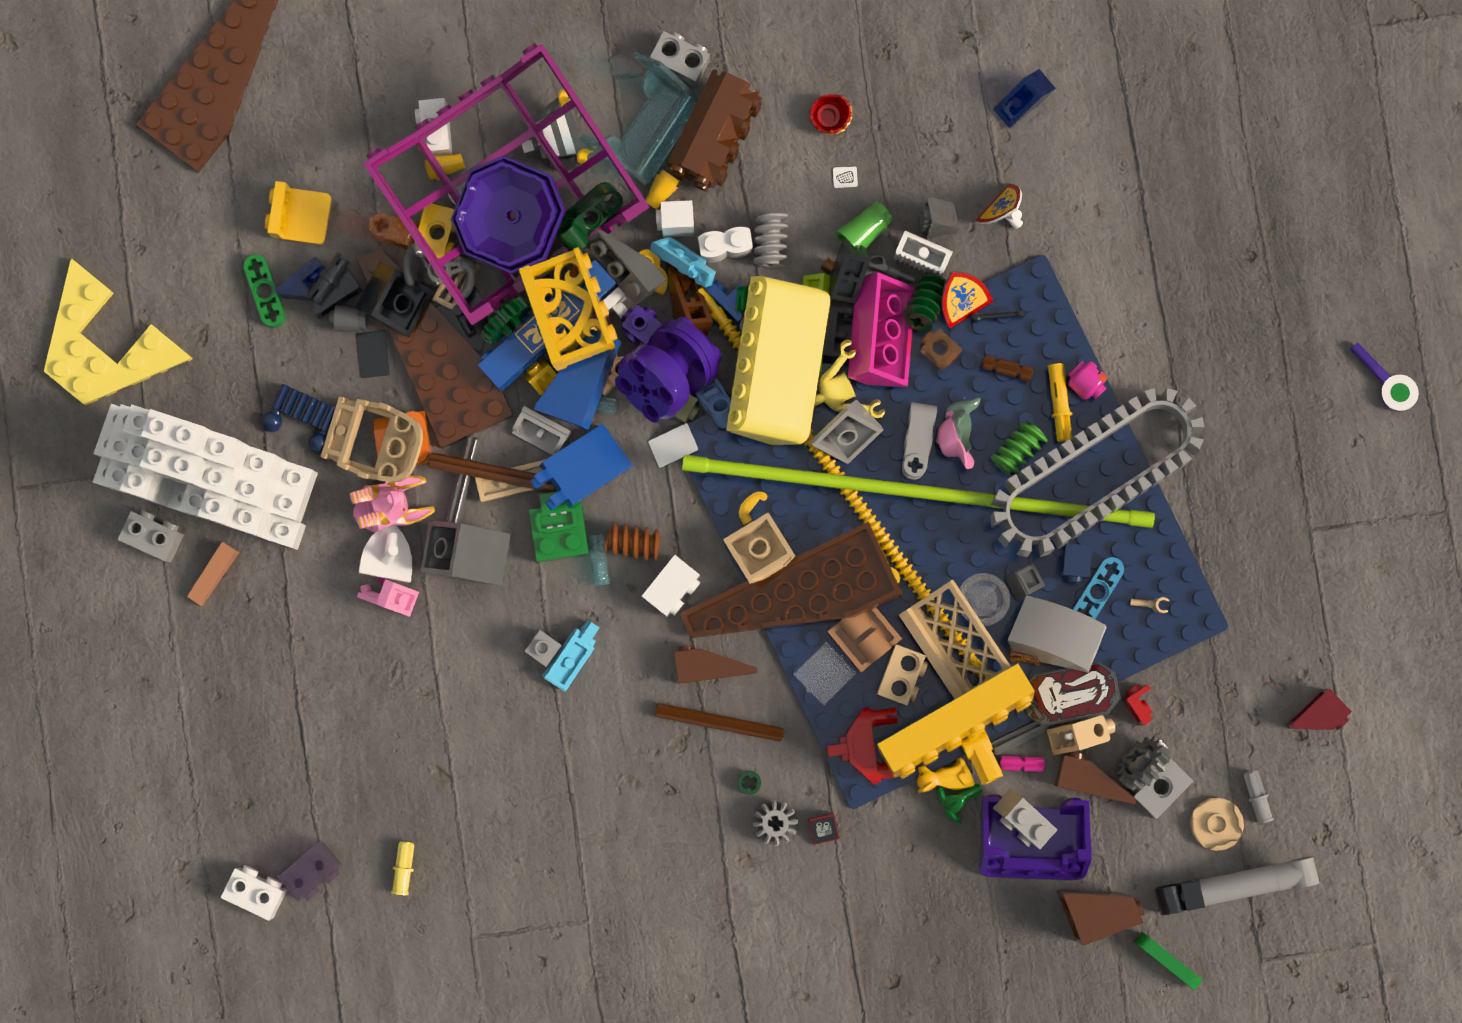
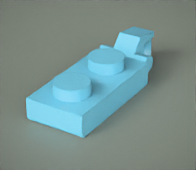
[650,237,716,288]
[542,619,599,692]

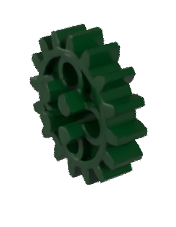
[480,296,531,345]

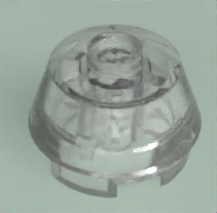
[959,573,1010,626]

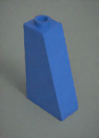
[534,329,621,430]

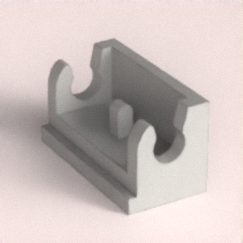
[512,406,572,455]

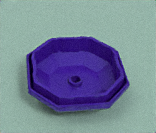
[451,155,566,274]

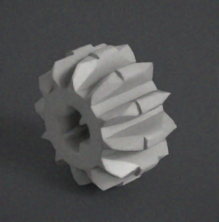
[753,800,798,846]

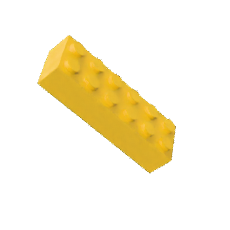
[877,664,1035,779]

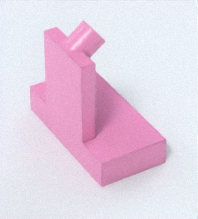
[357,579,419,617]

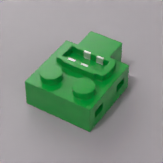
[529,491,590,563]

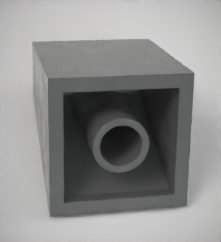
[420,520,511,586]

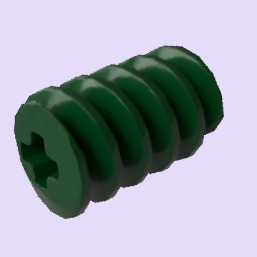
[903,274,947,333]

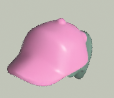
[936,397,980,469]

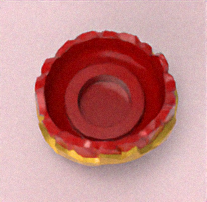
[809,94,852,135]

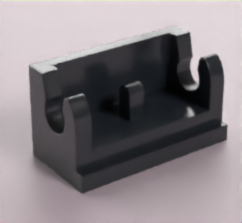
[829,240,871,304]
[822,305,854,365]

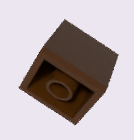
[1057,889,1145,946]

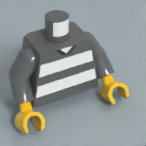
[522,89,593,172]

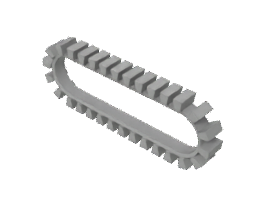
[990,388,1204,557]

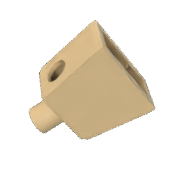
[1047,715,1115,755]

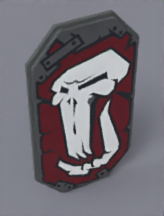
[1026,662,1120,726]

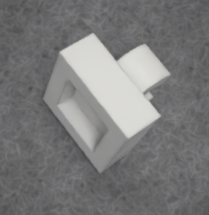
[604,287,628,319]

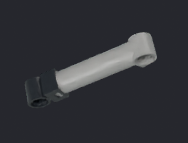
[1155,856,1320,915]

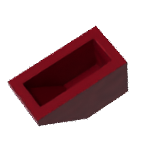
[1286,688,1352,730]

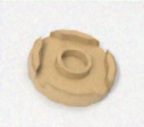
[1190,798,1244,851]

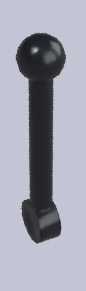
[971,310,1026,323]

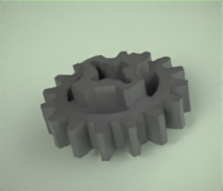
[1116,736,1170,790]

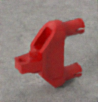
[826,707,900,784]

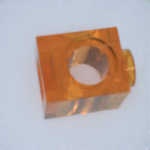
[920,328,963,372]

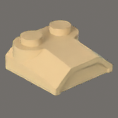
[723,513,795,583]

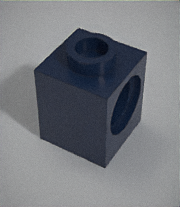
[1060,543,1092,583]

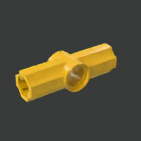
[961,731,1003,785]

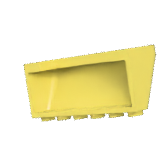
[726,276,830,445]

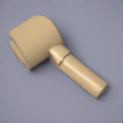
[1130,597,1169,613]

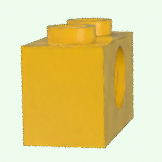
[415,203,456,258]

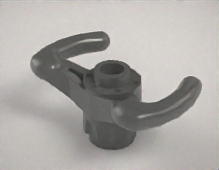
[403,243,476,300]

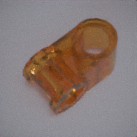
[369,213,420,249]

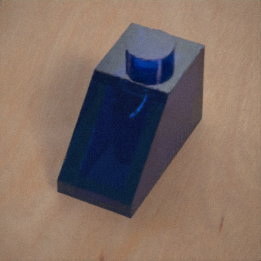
[993,69,1056,128]

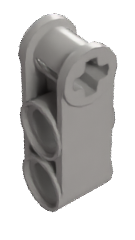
[902,402,937,480]

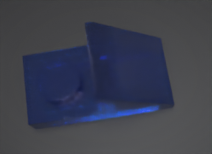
[275,257,325,301]

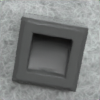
[1005,563,1045,600]

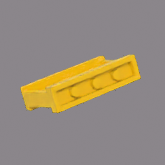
[519,247,618,371]

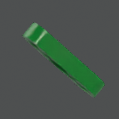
[244,254,286,328]
[1134,931,1203,991]

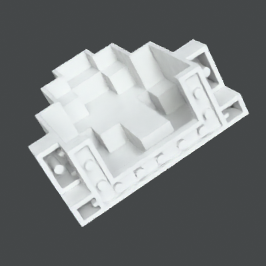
[93,404,318,550]

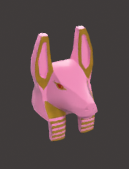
[350,475,435,532]

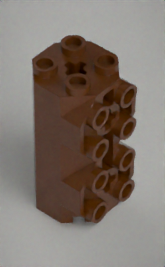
[667,69,762,192]

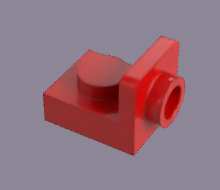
[1122,683,1153,726]

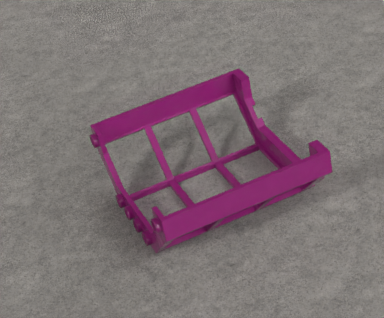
[363,43,650,325]

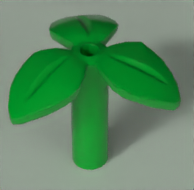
[937,783,983,824]

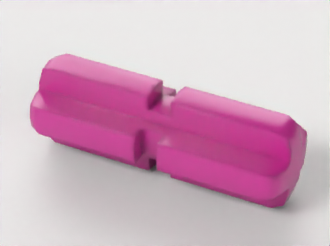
[999,756,1045,772]

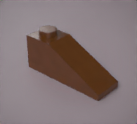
[666,262,713,337]
[674,644,757,684]
[1054,752,1137,805]

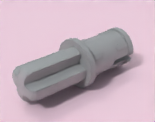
[1243,770,1274,824]

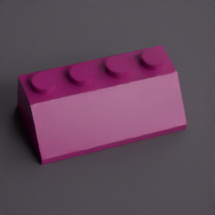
[848,272,915,387]

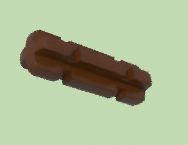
[981,355,1033,381]

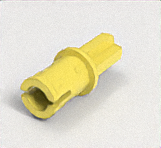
[391,841,414,895]

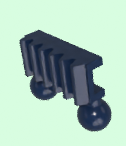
[261,384,336,454]

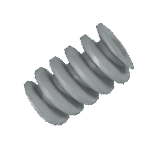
[754,212,788,268]

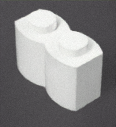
[698,227,753,263]

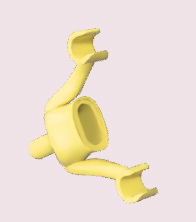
[814,340,885,418]

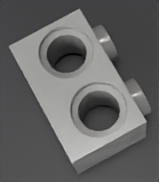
[649,31,710,87]

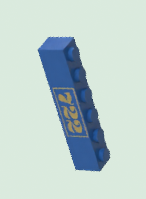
[478,260,618,392]

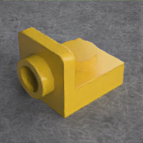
[524,359,557,396]

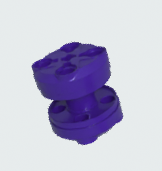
[615,317,722,423]

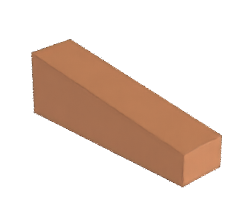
[187,542,239,606]

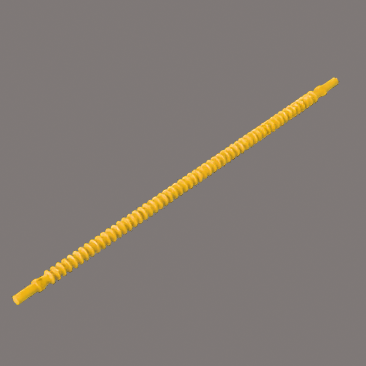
[696,287,990,679]

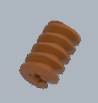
[605,522,661,562]

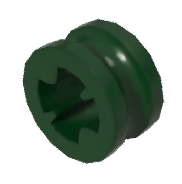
[738,771,761,795]

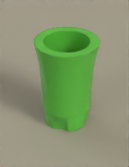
[834,202,893,250]

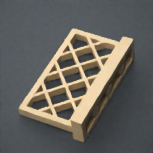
[899,579,1011,699]

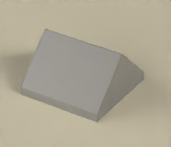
[810,400,883,464]

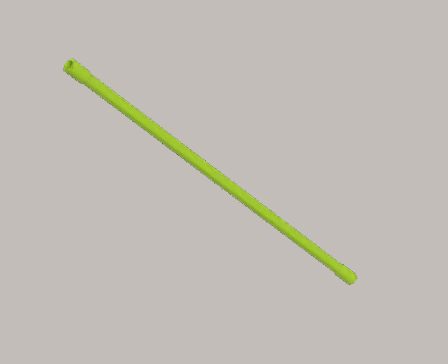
[682,455,1155,528]

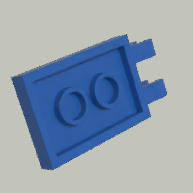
[530,424,633,511]

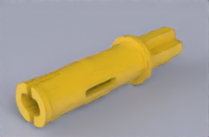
[1048,363,1073,442]

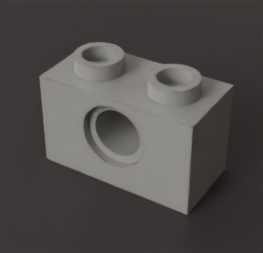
[1131,758,1193,819]

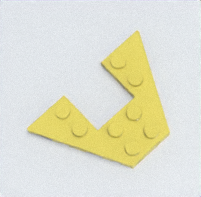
[44,259,193,405]

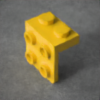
[265,181,332,245]

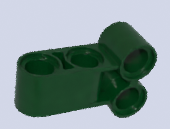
[556,182,623,251]

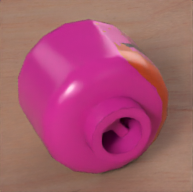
[1068,361,1107,400]

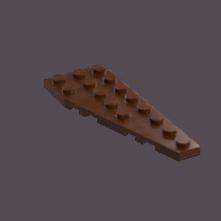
[136,0,278,173]
[357,248,513,448]
[680,521,903,638]

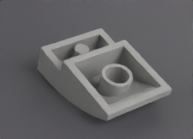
[1008,596,1107,673]

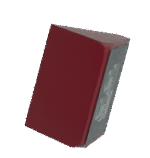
[808,813,839,845]

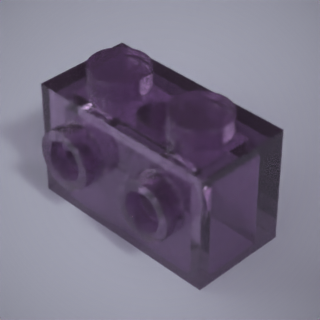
[278,841,343,901]

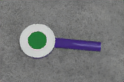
[1350,342,1419,412]

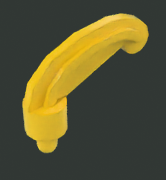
[738,492,768,525]

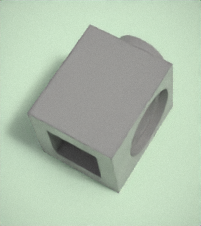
[524,630,563,667]

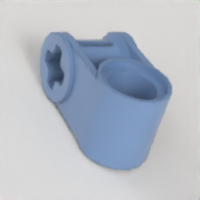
[694,378,731,428]

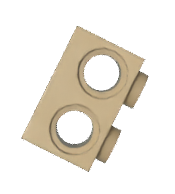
[876,645,928,706]

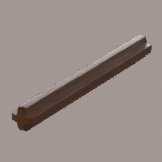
[428,453,556,492]
[655,703,784,741]

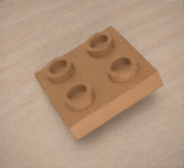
[827,607,902,672]

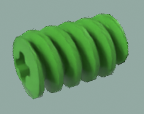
[990,420,1048,477]

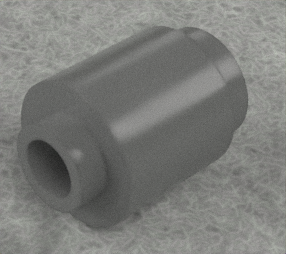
[329,305,368,332]

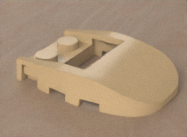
[321,397,423,482]

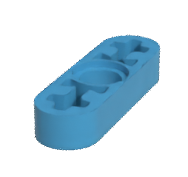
[1072,557,1124,619]

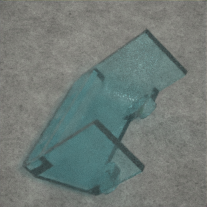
[579,52,699,185]

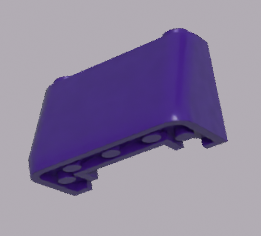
[980,794,1092,880]

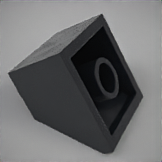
[355,262,433,337]

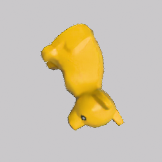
[917,758,975,793]

